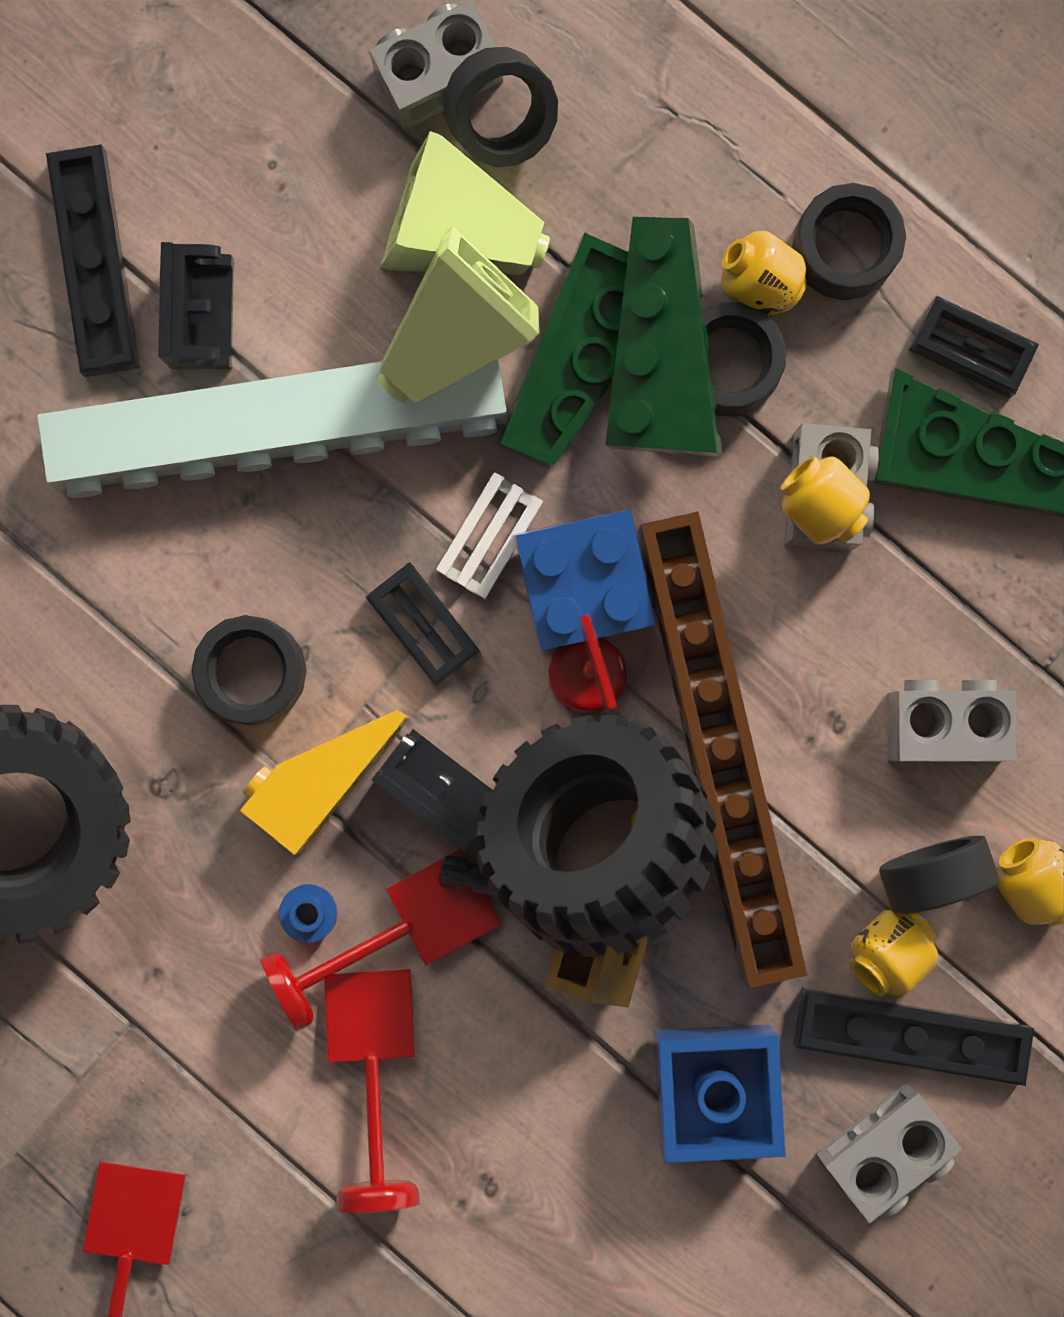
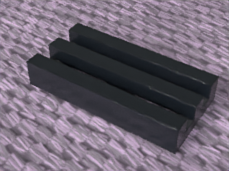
[909,295,1039,398]
[365,562,481,687]

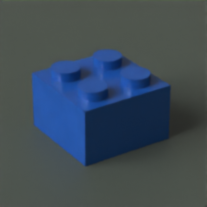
[514,510,656,651]
[654,1024,786,1163]

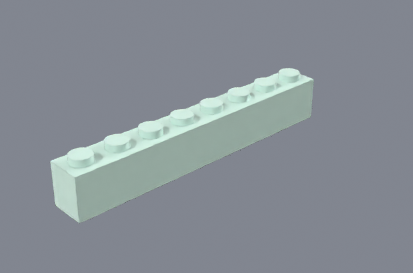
[37,359,507,498]

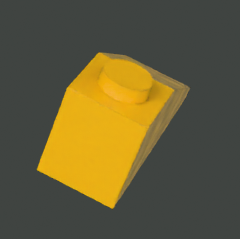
[240,710,410,855]

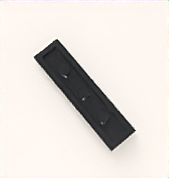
[46,144,140,377]
[793,988,1034,1086]

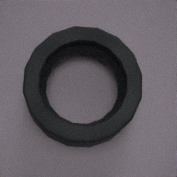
[444,47,558,168]
[792,183,907,300]
[702,302,786,416]
[191,615,307,726]
[879,835,1000,914]

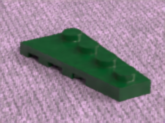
[605,217,723,457]
[497,233,628,468]
[872,368,1064,517]

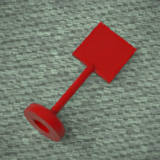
[548,614,627,714]
[260,849,502,1032]
[324,969,420,1213]
[82,1161,186,1317]

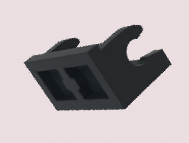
[158,242,234,369]
[371,729,493,851]

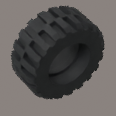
[0,705,131,944]
[475,715,717,957]

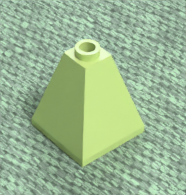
[379,131,550,275]
[378,226,539,403]

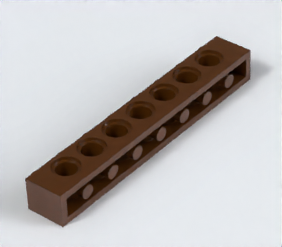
[637,511,808,989]

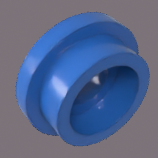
[279,884,338,943]

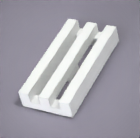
[436,472,543,600]

